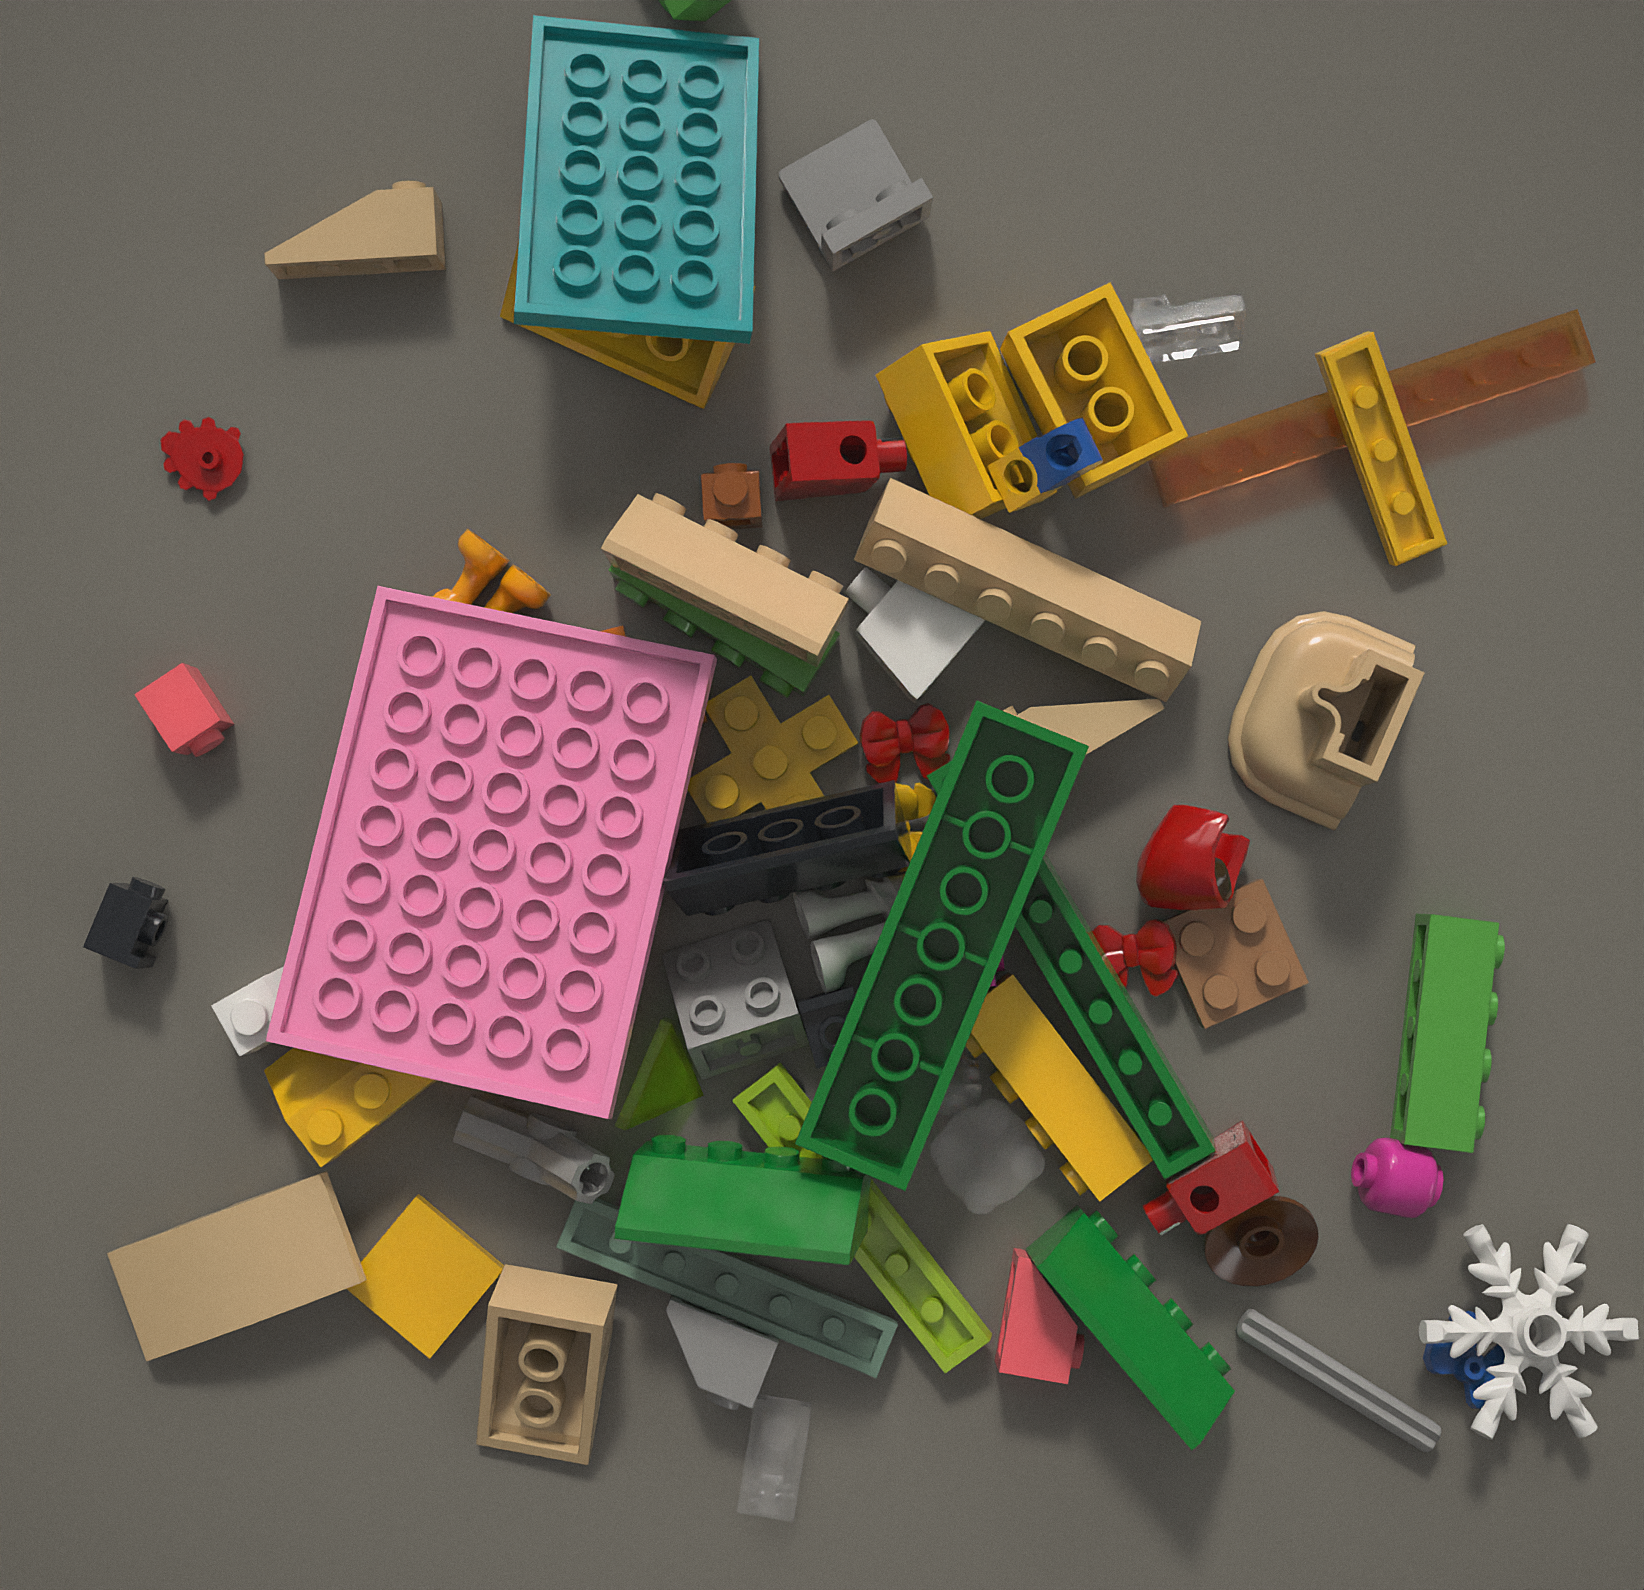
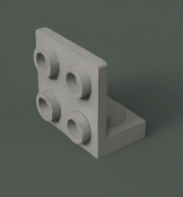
[779,119,933,272]
[662,920,810,1080]

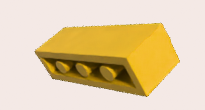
[965,973,1153,1202]

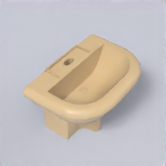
[1228,611,1425,831]

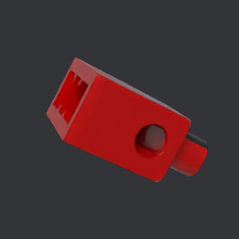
[769,421,907,501]

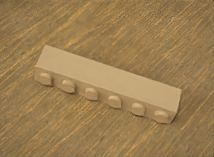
[854,478,1201,702]

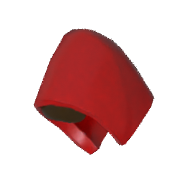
[1136,805,1250,911]

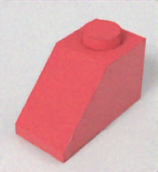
[994,1248,1084,1384]

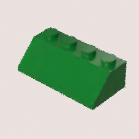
[614,1135,871,1265]
[1026,1205,1235,1450]

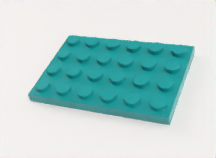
[514,15,759,344]

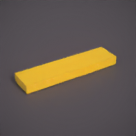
[1315,331,1447,566]

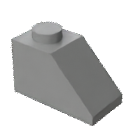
[666,1295,779,1410]

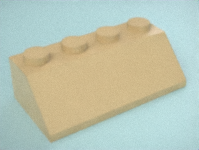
[601,493,849,667]

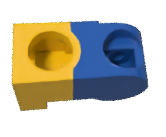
[987,418,1103,513]

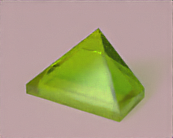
[615,1016,704,1131]

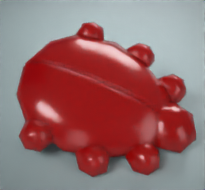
[161,417,244,501]

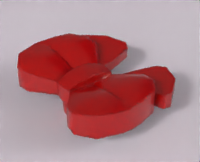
[860,703,950,783]
[1092,919,1179,997]

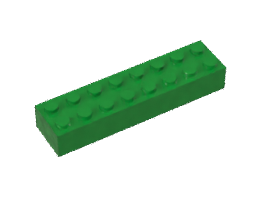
[795,701,1089,1191]

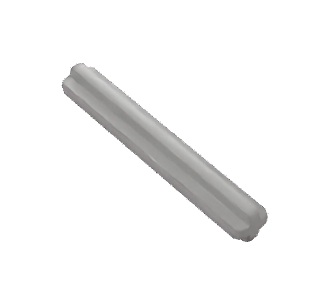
[1235,1309,1442,1453]

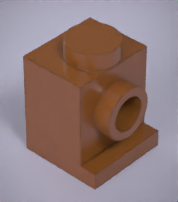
[701,463,763,529]

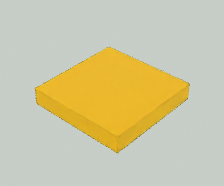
[347,1194,504,1359]

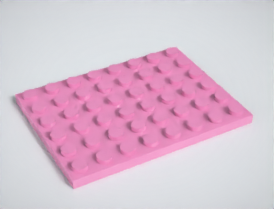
[266,586,717,1119]

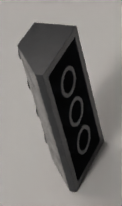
[663,780,911,916]

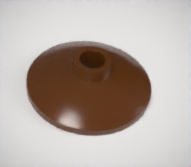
[1203,1196,1319,1286]

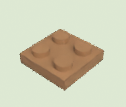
[1163,879,1309,1029]

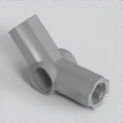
[452,1094,615,1204]

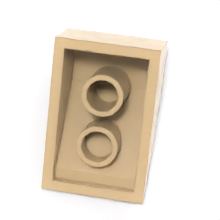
[476,1264,618,1465]

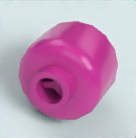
[1351,1138,1444,1218]

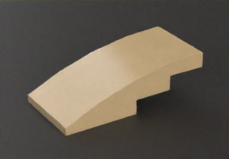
[107,1171,367,1361]

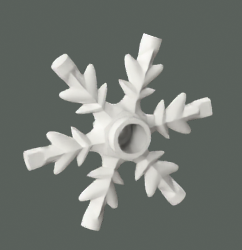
[1419,1224,1639,1440]

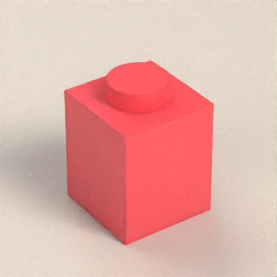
[134,663,234,757]

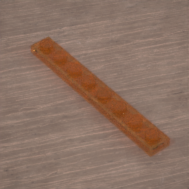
[1148,309,1596,508]

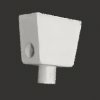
[845,567,985,704]

